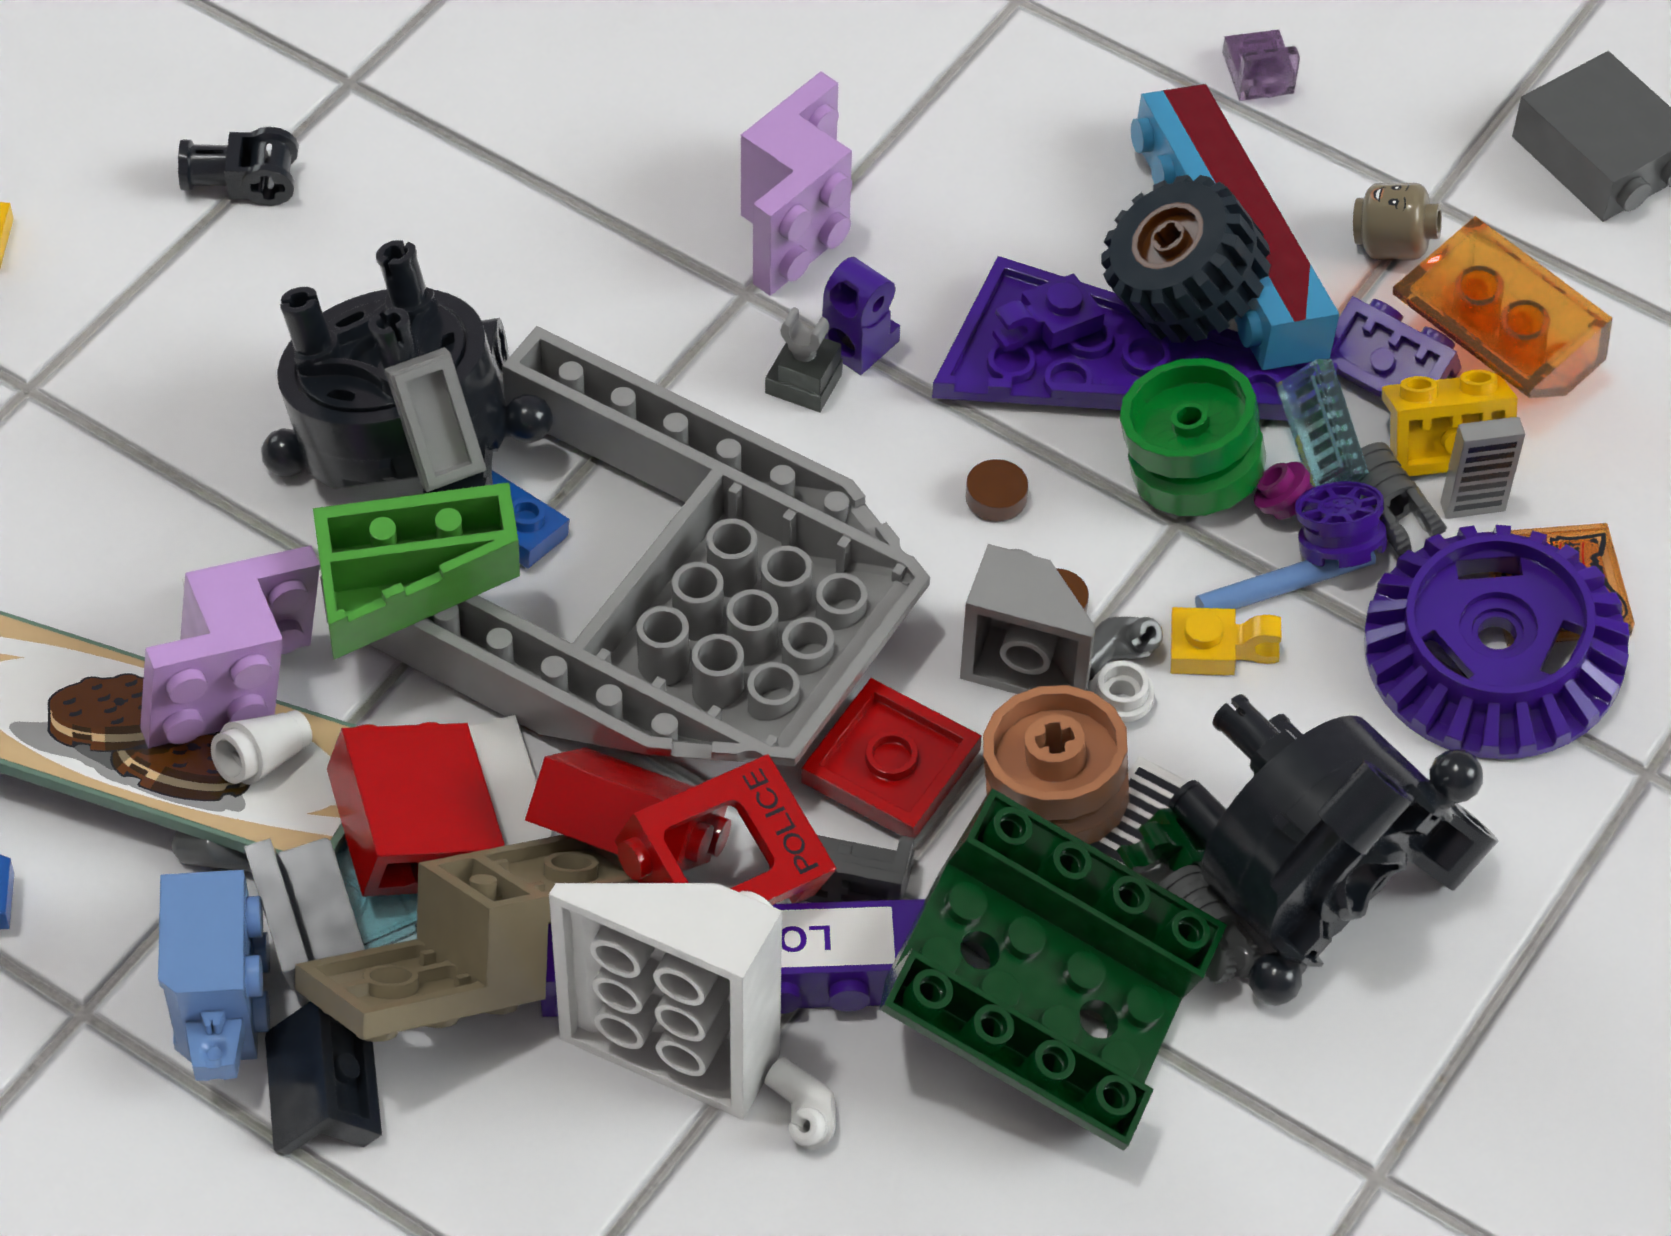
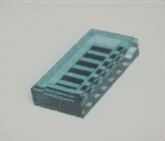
[1276,359,1369,487]

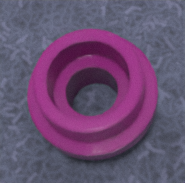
[1254,462,1314,520]

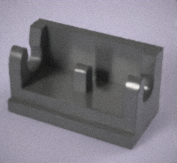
[769,835,915,903]

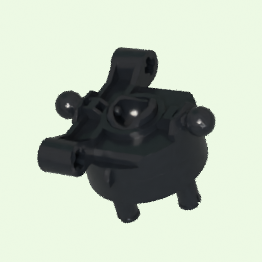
[261,240,553,494]
[1169,694,1499,1006]

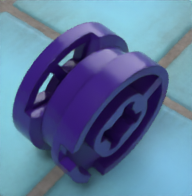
[1295,481,1387,568]

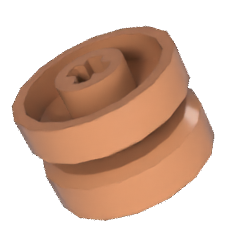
[983,685,1129,844]

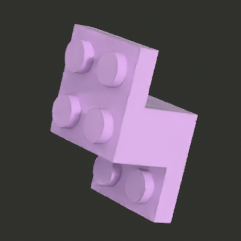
[741,71,852,296]
[140,545,320,748]

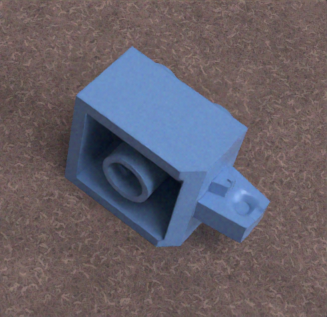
[158,870,270,1081]

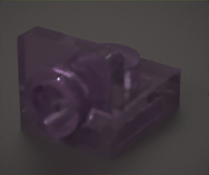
[1222,29,1300,101]

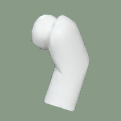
[765,1056,836,1150]

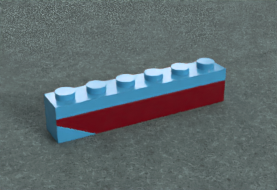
[1131,84,1339,370]

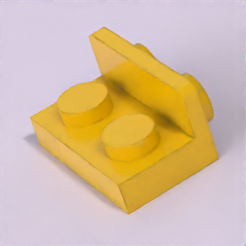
[1382,370,1518,477]

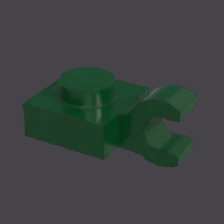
[1117,808,1206,873]

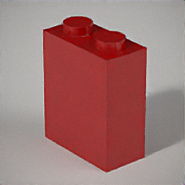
[327,722,505,897]
[525,747,731,872]

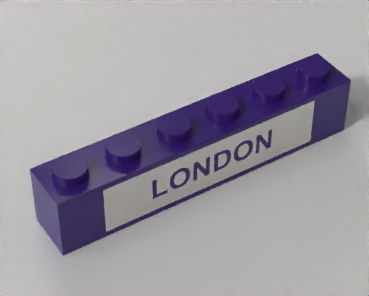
[541,899,925,1017]

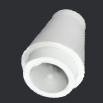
[211,710,312,785]

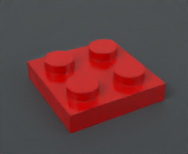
[801,678,982,840]

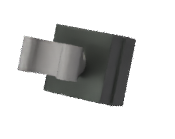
[765,307,843,413]

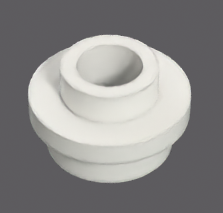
[1090,660,1154,723]

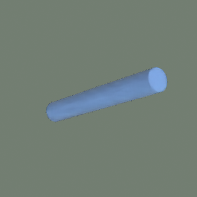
[1195,551,1376,609]

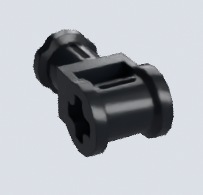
[178,127,299,206]

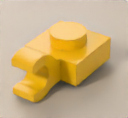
[1170,607,1282,675]

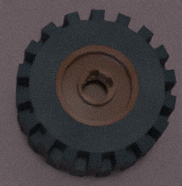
[1101,175,1271,343]

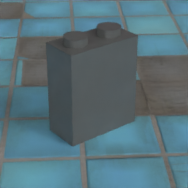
[1512,51,1671,222]

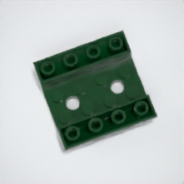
[879,788,1227,1151]

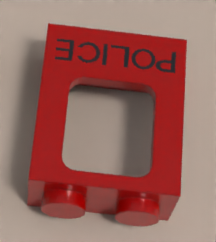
[614,754,837,905]

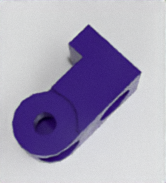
[822,256,900,375]

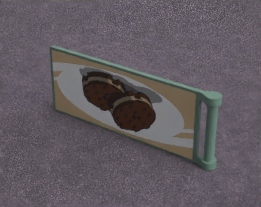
[0,611,358,855]

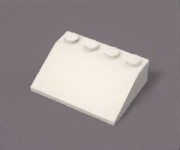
[549,883,782,1120]

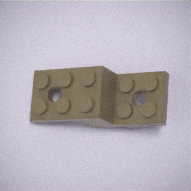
[295,835,638,1042]

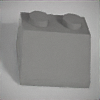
[960,544,1096,694]

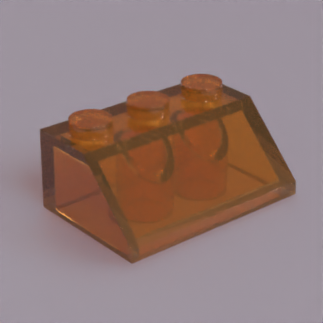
[1392,216,1613,398]

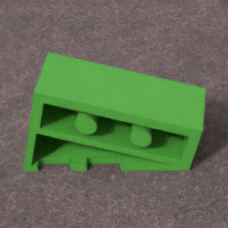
[313,482,520,660]

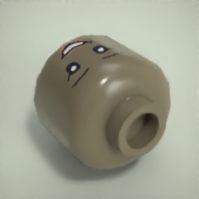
[1353,183,1442,260]

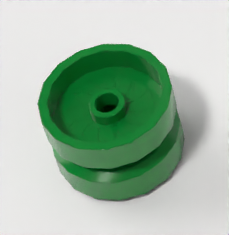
[1120,358,1266,516]

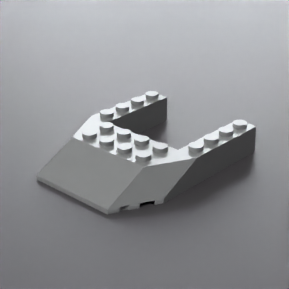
[320,326,930,766]

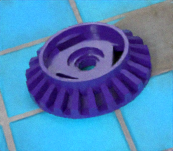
[1364,525,1630,759]

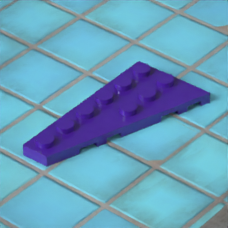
[932,256,1338,422]

